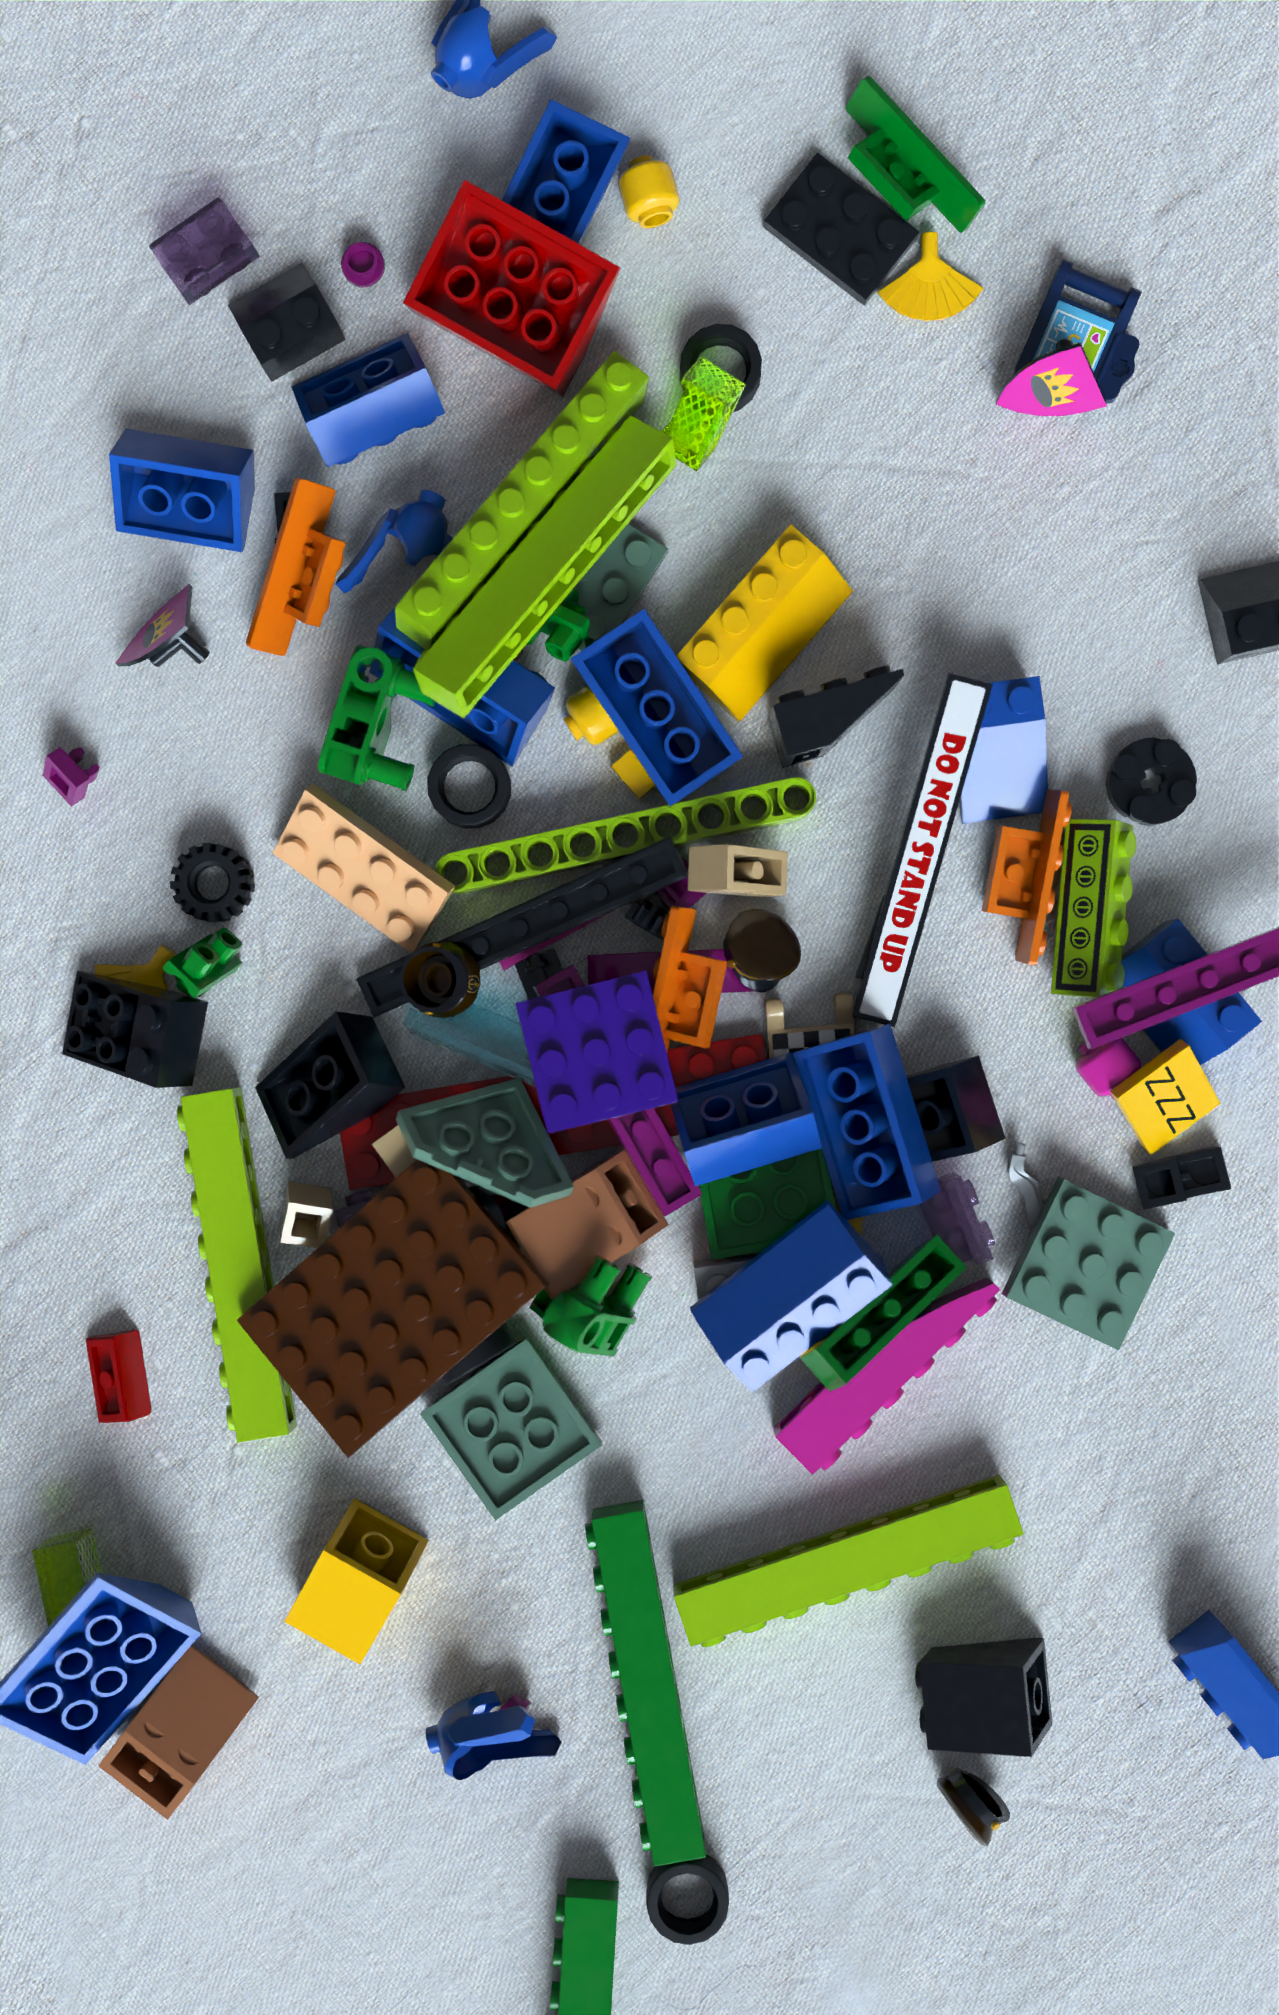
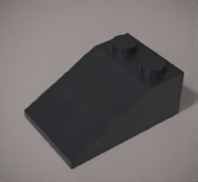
[255,1011,405,1159]

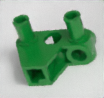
[318,645,436,791]
[529,1255,652,1356]

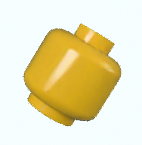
[618,155,680,228]
[563,685,619,745]

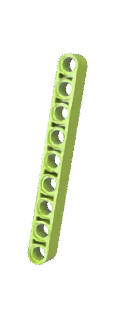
[435,777,816,894]

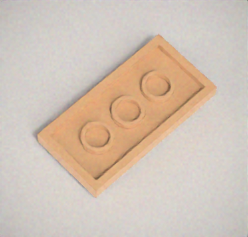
[273,783,455,953]

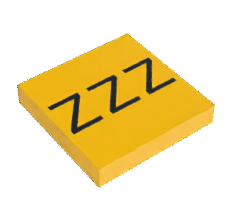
[1110,1039,1221,1155]

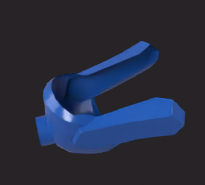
[431,0,557,99]
[336,490,453,594]
[426,1691,562,1780]

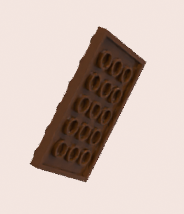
[237,1159,549,1458]

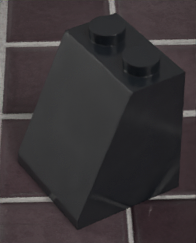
[915,1638,1053,1757]

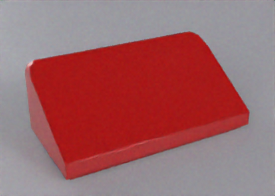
[85,1330,152,1423]

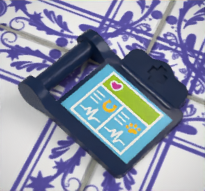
[1014,258,1142,404]

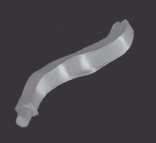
[1008,1142,1045,1229]

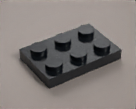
[763,152,920,306]

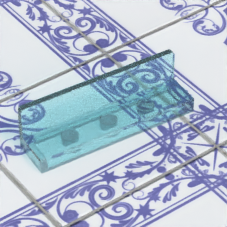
[403,1004,536,1087]

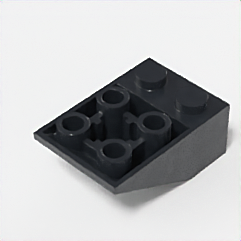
[768,666,904,768]
[62,971,208,1088]

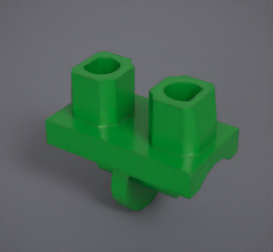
[526,588,594,662]
[162,927,243,999]

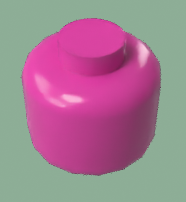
[1075,1038,1141,1099]

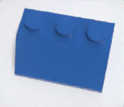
[502,99,630,244]
[291,333,445,468]
[109,428,255,552]
[1121,919,1262,1065]
[670,1052,822,1186]
[1168,1610,1279,1759]

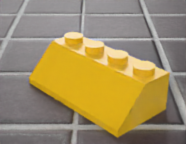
[676,524,853,723]

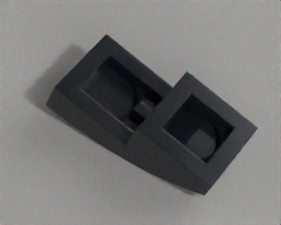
[1132,1145,1232,1210]

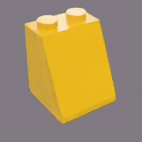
[284,1498,429,1665]

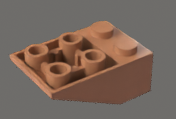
[506,1149,669,1299]
[98,1645,259,1820]

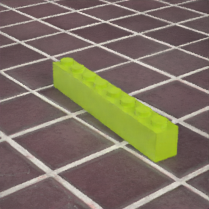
[395,351,649,650]
[413,415,677,718]
[177,1087,297,1443]
[673,1474,1024,1647]

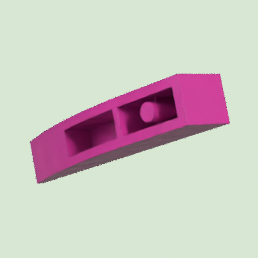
[773,1278,1000,1475]

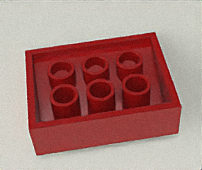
[403,180,621,397]

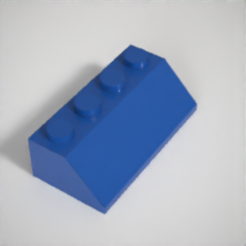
[369,591,555,766]
[571,609,743,807]
[793,1024,941,1220]
[690,1200,892,1392]

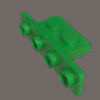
[846,76,986,233]

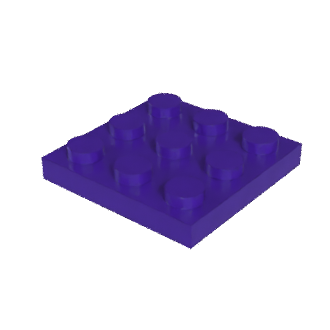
[515,971,679,1134]

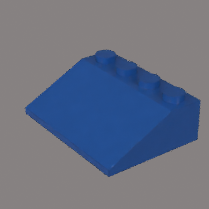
[0,1572,202,1765]

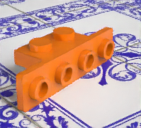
[246,477,346,656]
[981,789,1072,965]
[653,906,728,1052]

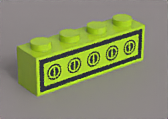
[1051,819,1136,998]

